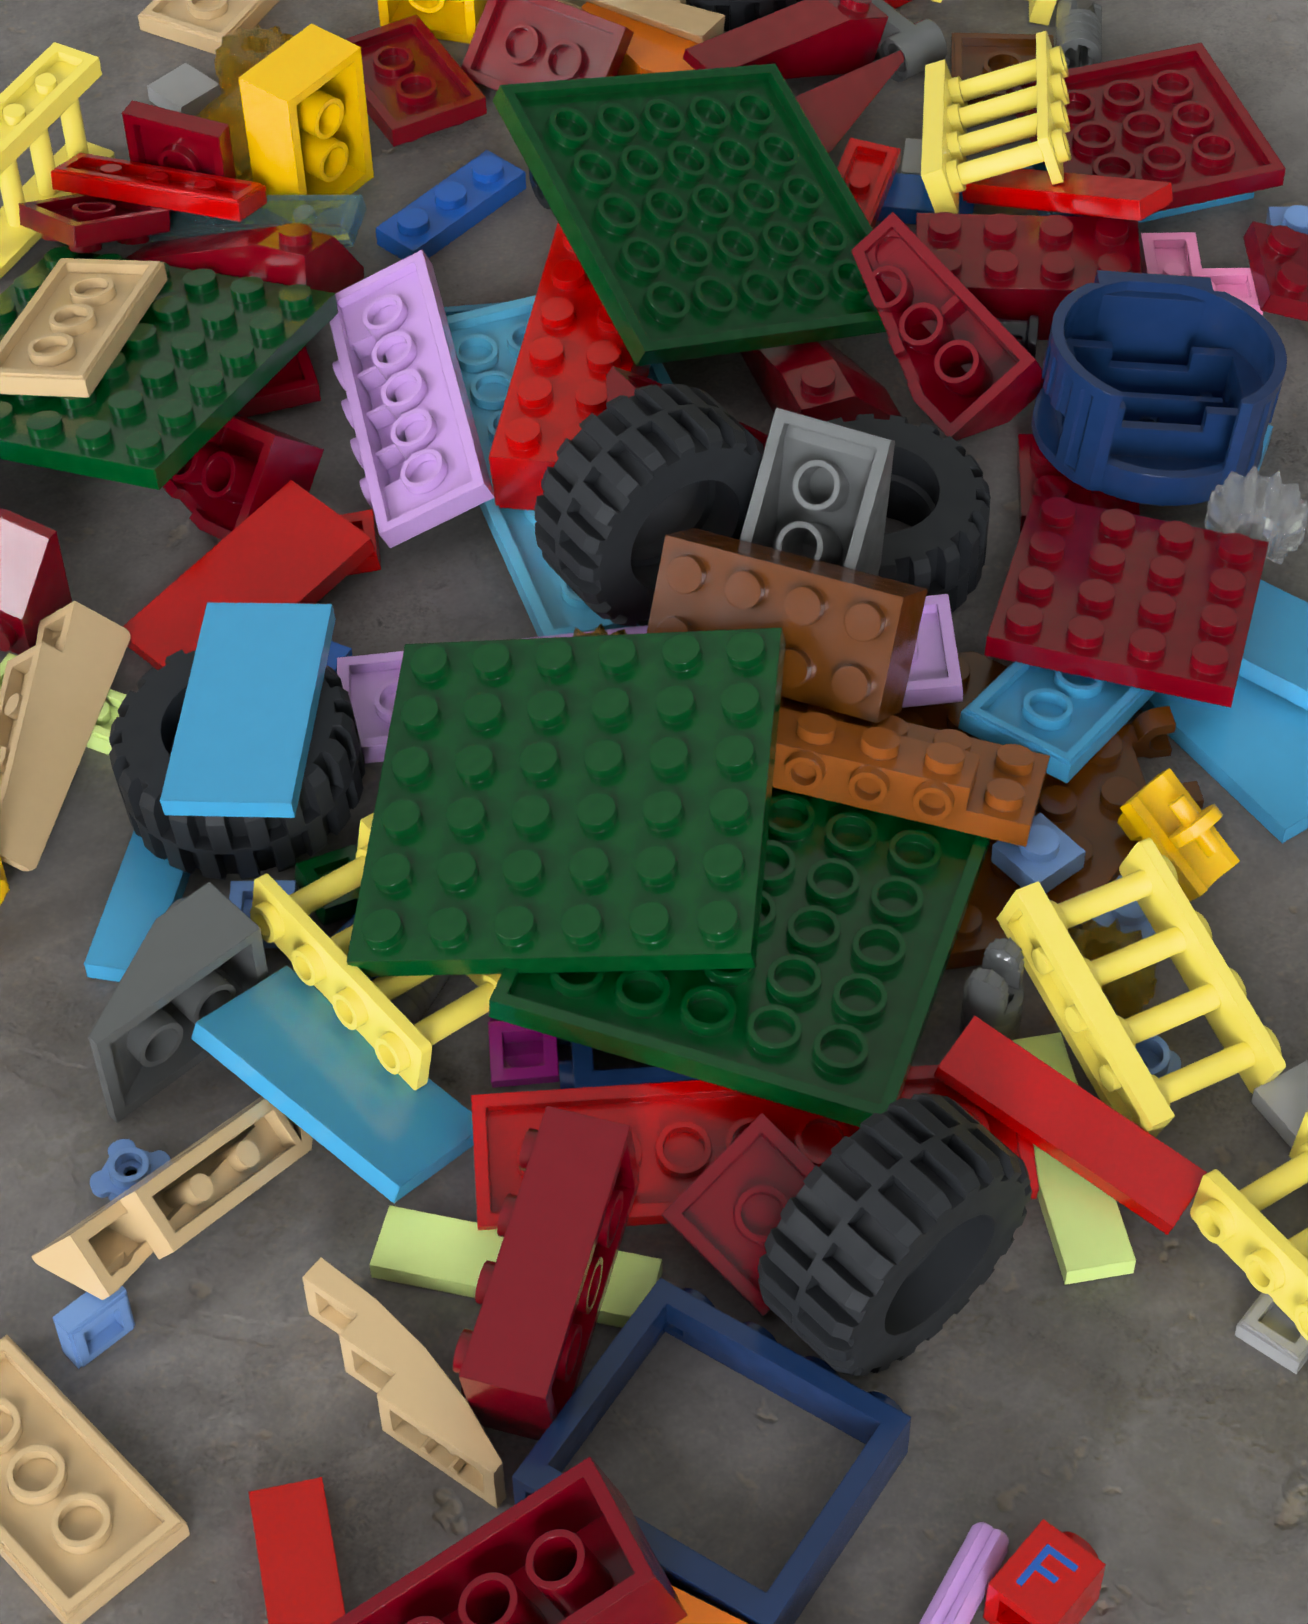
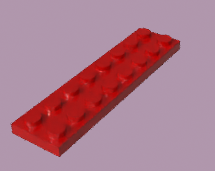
[471,1064,1039,1230]

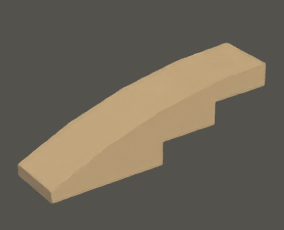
[302,1257,506,1508]

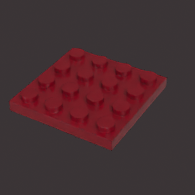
[1006,42,1286,217]
[984,494,1269,708]

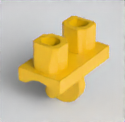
[1117,768,1240,901]

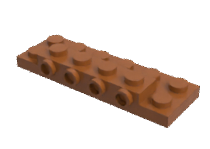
[772,696,1050,847]

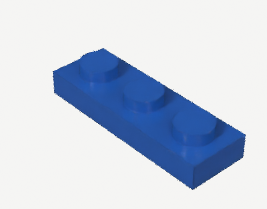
[375,150,526,259]

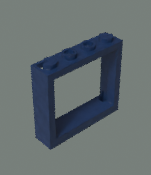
[512,1278,911,1624]

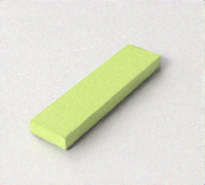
[1012,1032,1136,1285]
[370,1205,662,1328]

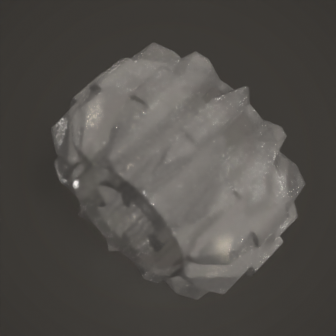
[1204,465,1308,565]

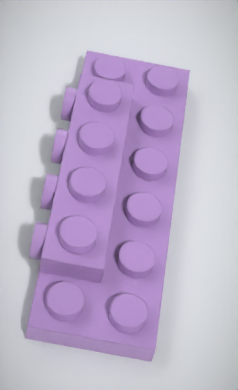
[330,250,495,548]

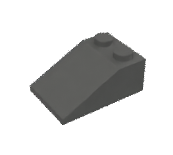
[740,408,895,576]
[88,882,269,1123]

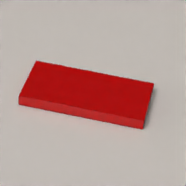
[122,480,375,670]

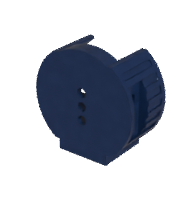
[1031,270,1287,506]

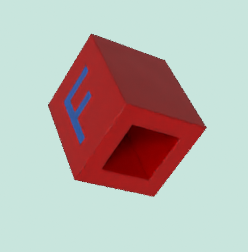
[983,1519,1106,1624]

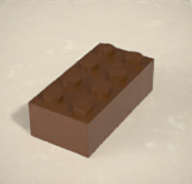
[647,528,927,723]

